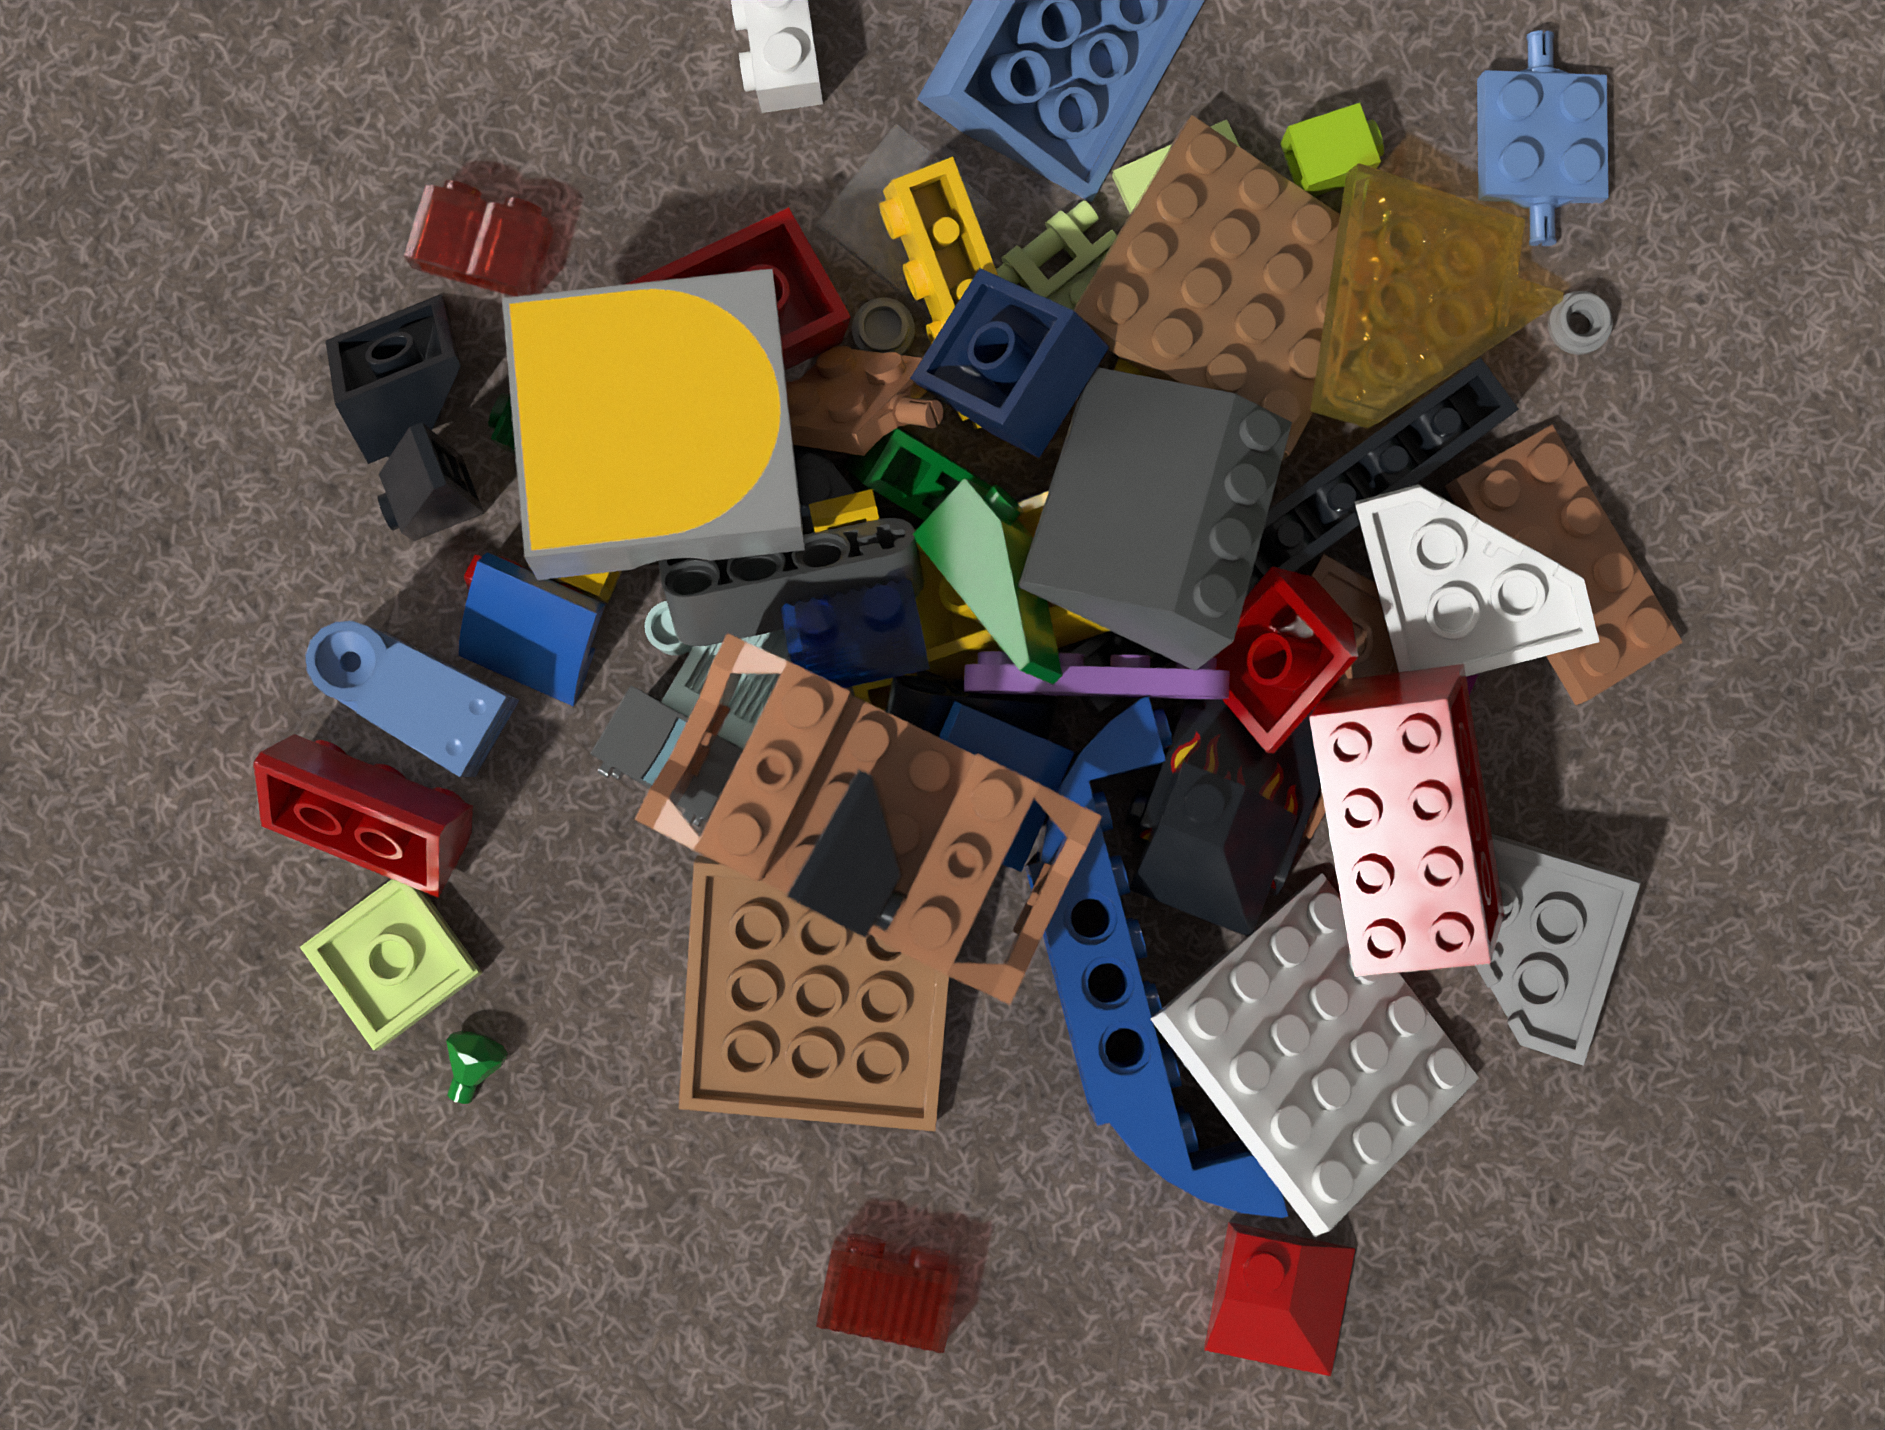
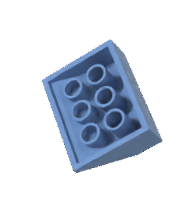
[917,0,1205,202]

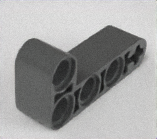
[659,518,924,647]

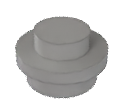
[852,298,915,355]

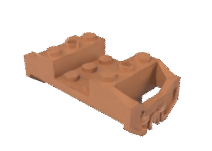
[635,633,1102,1005]

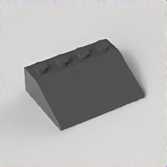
[1018,367,1292,671]

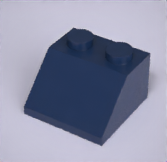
[910,268,1109,458]

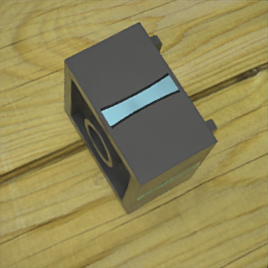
[590,685,743,826]

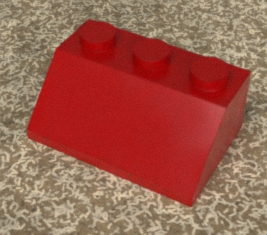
[253,734,473,898]

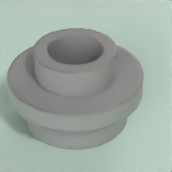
[1547,291,1613,355]

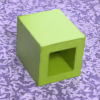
[1280,103,1384,197]

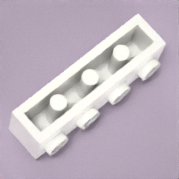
[731,0,823,113]

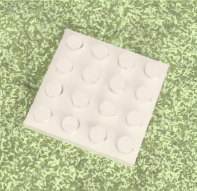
[1150,873,1479,1236]

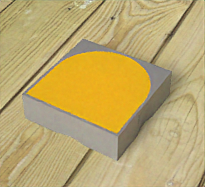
[502,269,805,580]

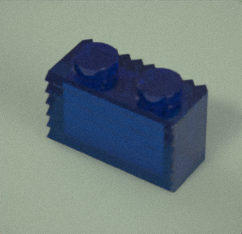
[781,577,930,688]

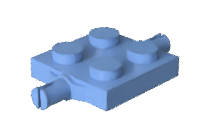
[1477,30,1609,246]

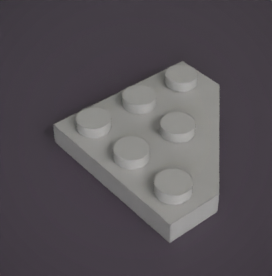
[1475,834,1641,1066]

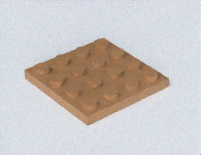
[1073,115,1400,461]
[679,855,949,1132]

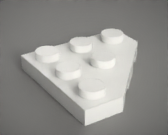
[1354,484,1599,676]

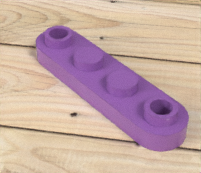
[964,651,1230,699]

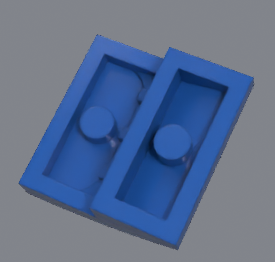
[459,552,605,706]

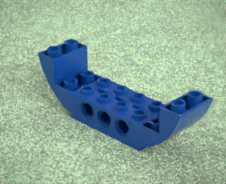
[1025,696,1288,1218]

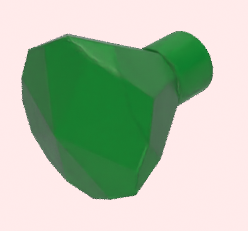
[446,1031,508,1104]

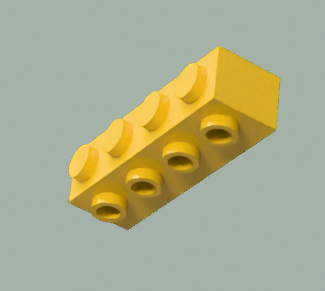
[879,157,998,429]

